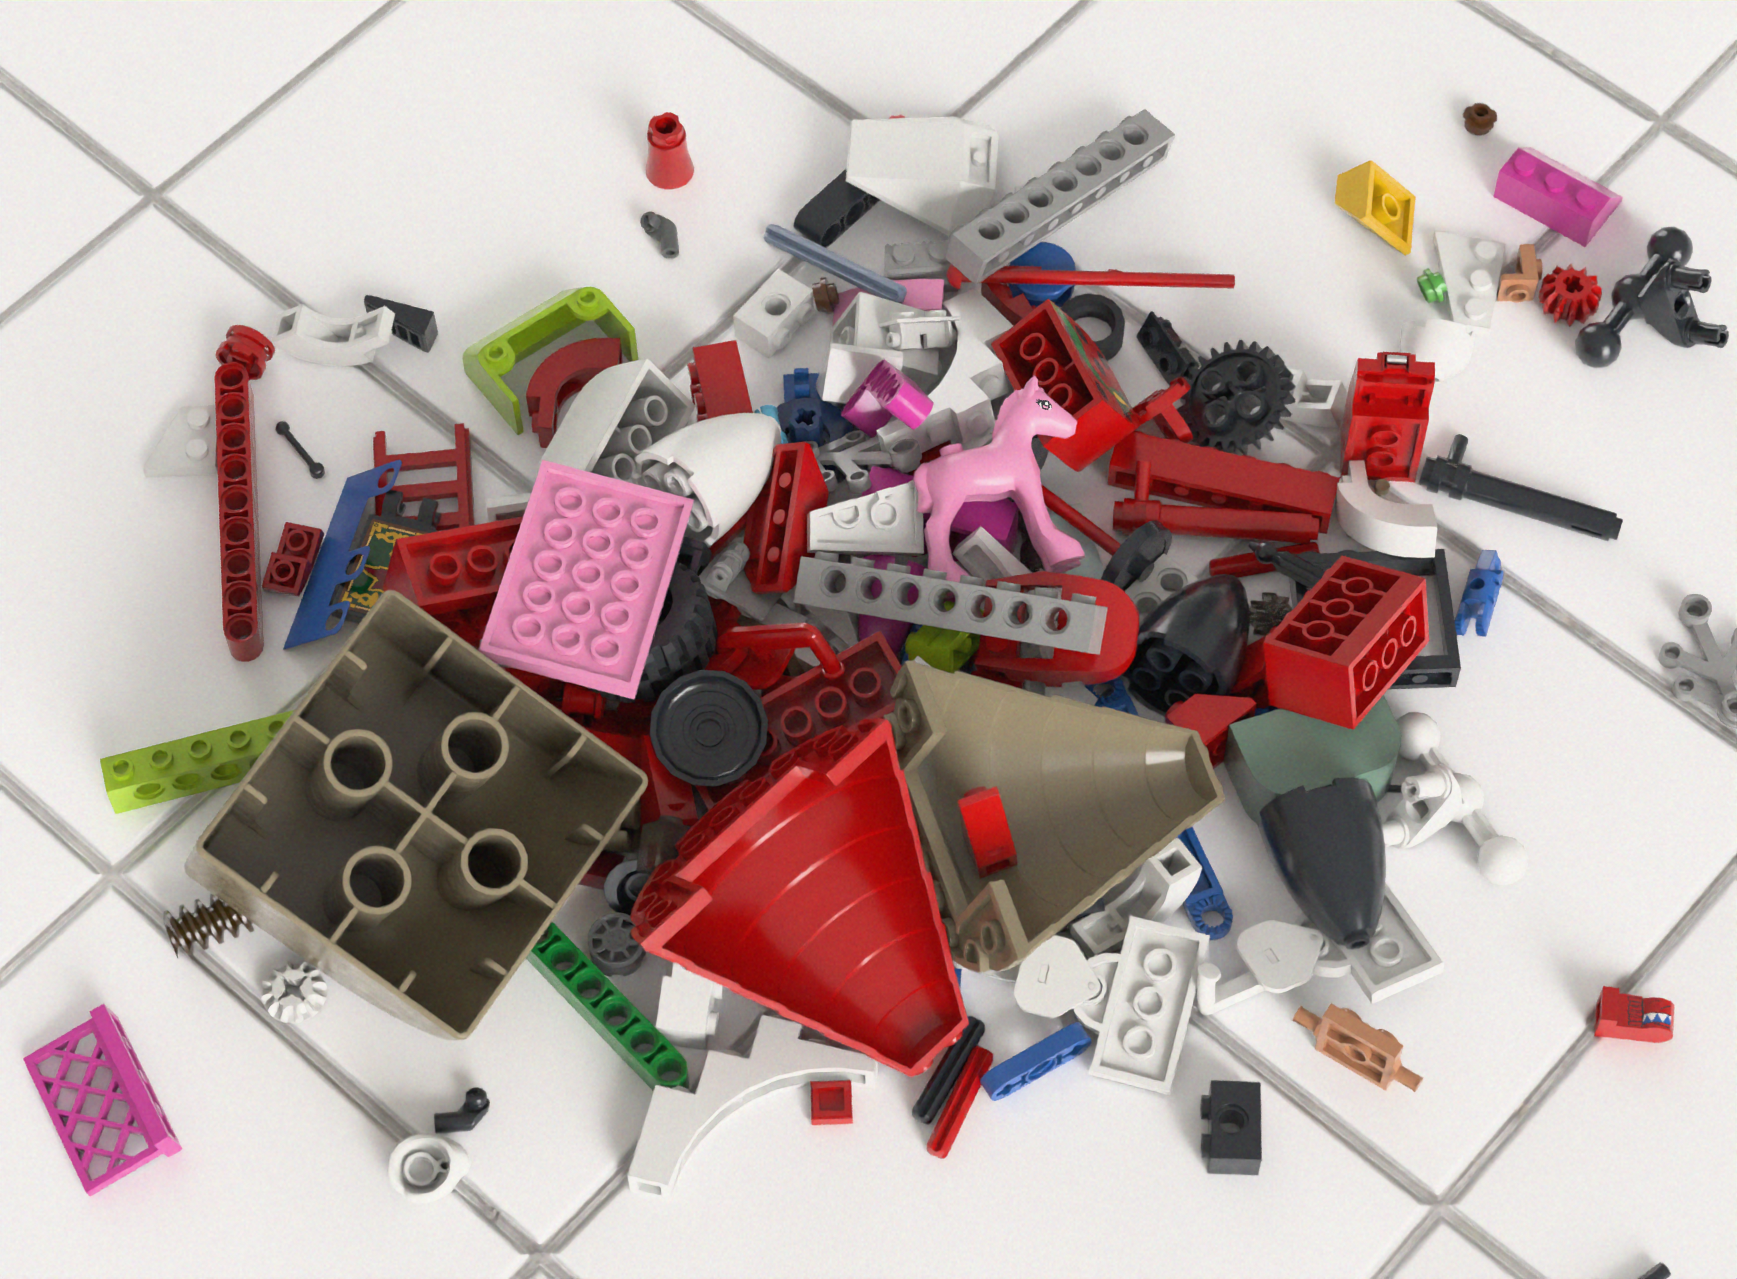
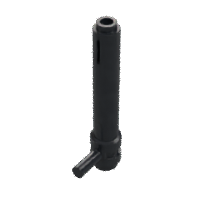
[1419,434,1623,541]

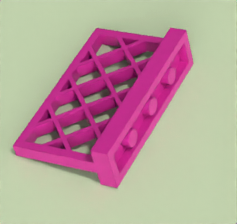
[23,1003,182,1196]

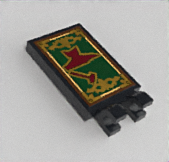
[331,489,442,624]

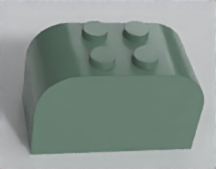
[1223,695,1401,824]

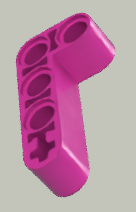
[841,359,934,438]

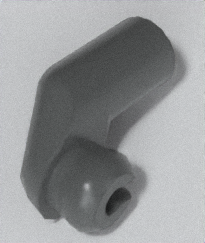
[640,211,679,259]

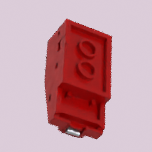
[1340,351,1435,483]

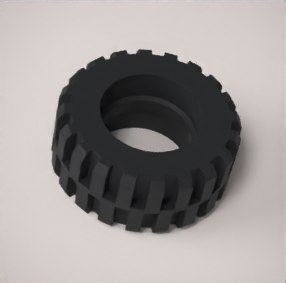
[587,561,718,703]

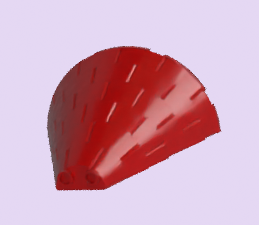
[630,718,969,1077]

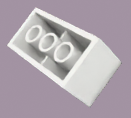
[537,358,696,483]

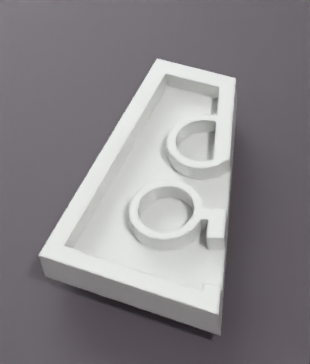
[807,480,924,556]

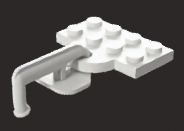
[1197,883,1444,1015]
[968,916,1210,1095]

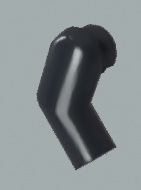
[434,1087,490,1134]

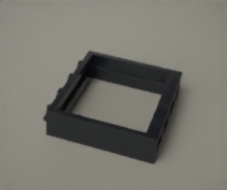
[1289,549,1461,690]

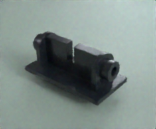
[1136,311,1199,386]

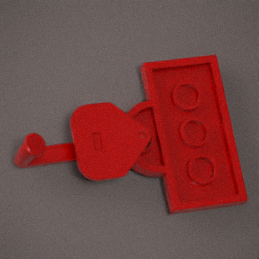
[617,594,845,719]

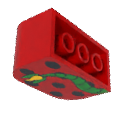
[991,299,1140,472]

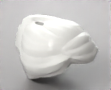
[387,1133,471,1203]

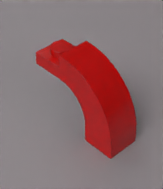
[526,338,623,448]

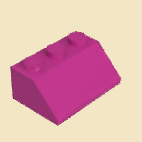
[1493,147,1623,247]

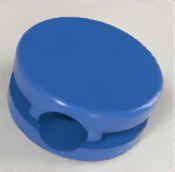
[1008,242,1076,308]

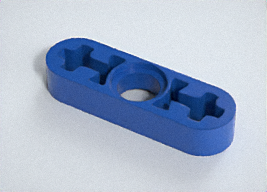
[980,1022,1092,1101]

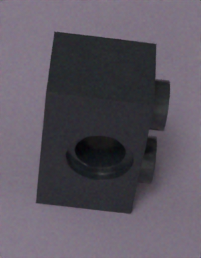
[1200,1080,1262,1175]

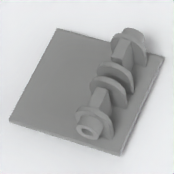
[699,542,783,621]

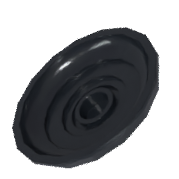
[650,670,768,787]

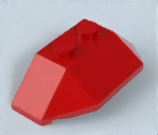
[743,442,829,594]

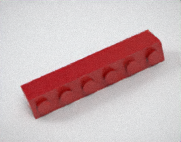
[1107,430,1340,534]

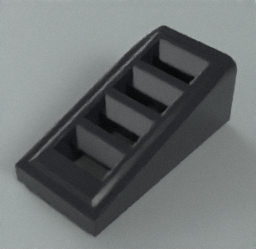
[363,295,438,353]

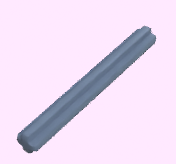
[763,224,907,304]

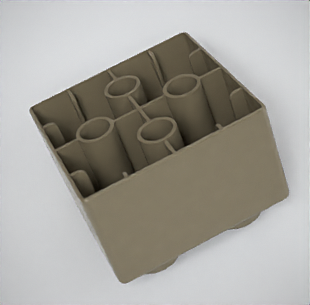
[184,590,648,1041]

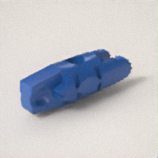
[1455,550,1504,637]

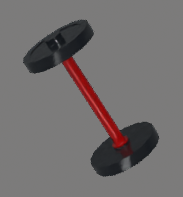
[1007,434,1172,592]

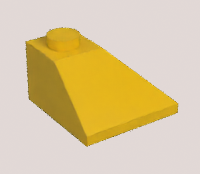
[1335,160,1416,256]

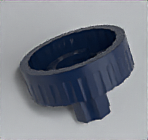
[776,398,853,484]

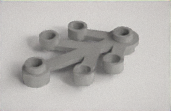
[804,431,922,493]
[1658,594,1737,729]

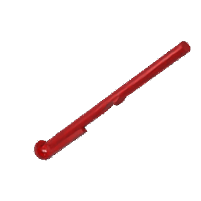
[947,264,1235,289]

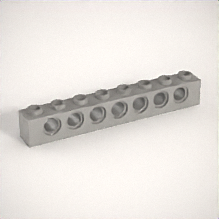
[945,109,1176,285]
[793,551,1108,654]

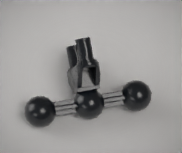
[1575,226,1729,368]

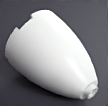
[631,413,781,547]

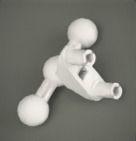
[1382,712,1528,885]

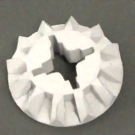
[261,961,327,1023]

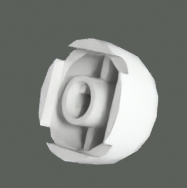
[1400,319,1475,384]

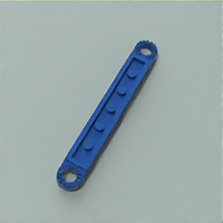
[1085,676,1233,940]

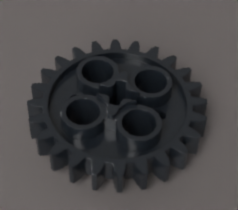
[1176,340,1296,455]

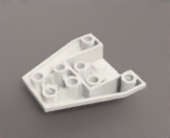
[846,117,998,235]

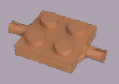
[1292,1003,1424,1093]

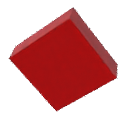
[810,1080,853,1125]

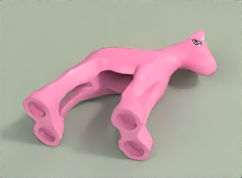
[913,376,1085,603]

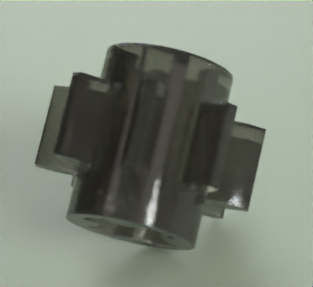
[1249,592,1293,636]

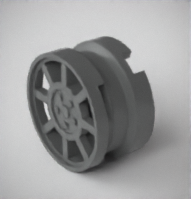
[587,912,646,977]

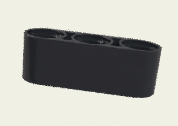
[793,168,880,248]

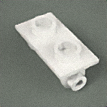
[879,310,961,351]

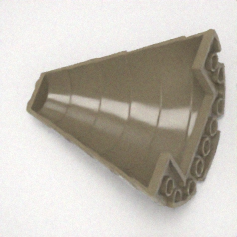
[883,660,1225,973]

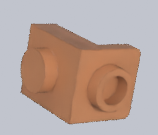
[1497,244,1543,303]

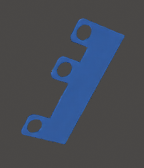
[283,460,402,650]

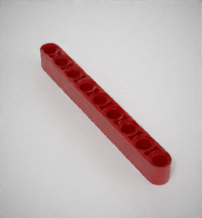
[214,362,264,662]

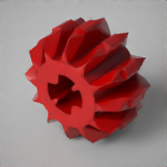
[1538,263,1602,327]

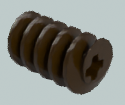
[163,893,255,959]

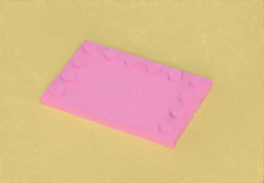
[479,460,694,699]

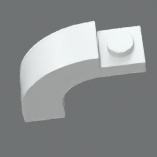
[1335,460,1437,558]
[1070,837,1202,958]

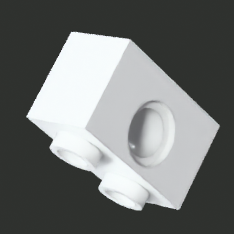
[733,269,814,358]

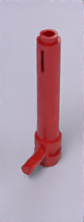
[1112,461,1319,544]

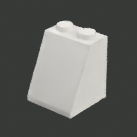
[830,292,942,392]

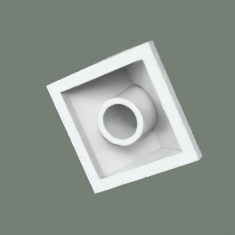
[816,342,904,403]

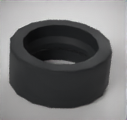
[1060,293,1125,361]

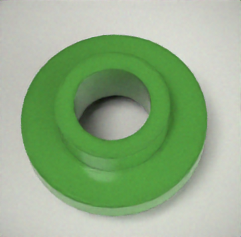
[1416,268,1447,304]

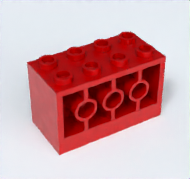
[383,516,523,642]
[1262,556,1429,730]

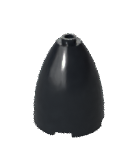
[1124,574,1250,717]
[1257,778,1386,949]

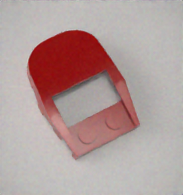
[974,571,1140,687]

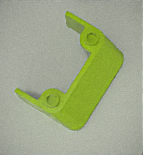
[462,287,638,435]

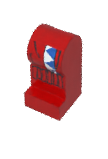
[1594,986,1675,1043]

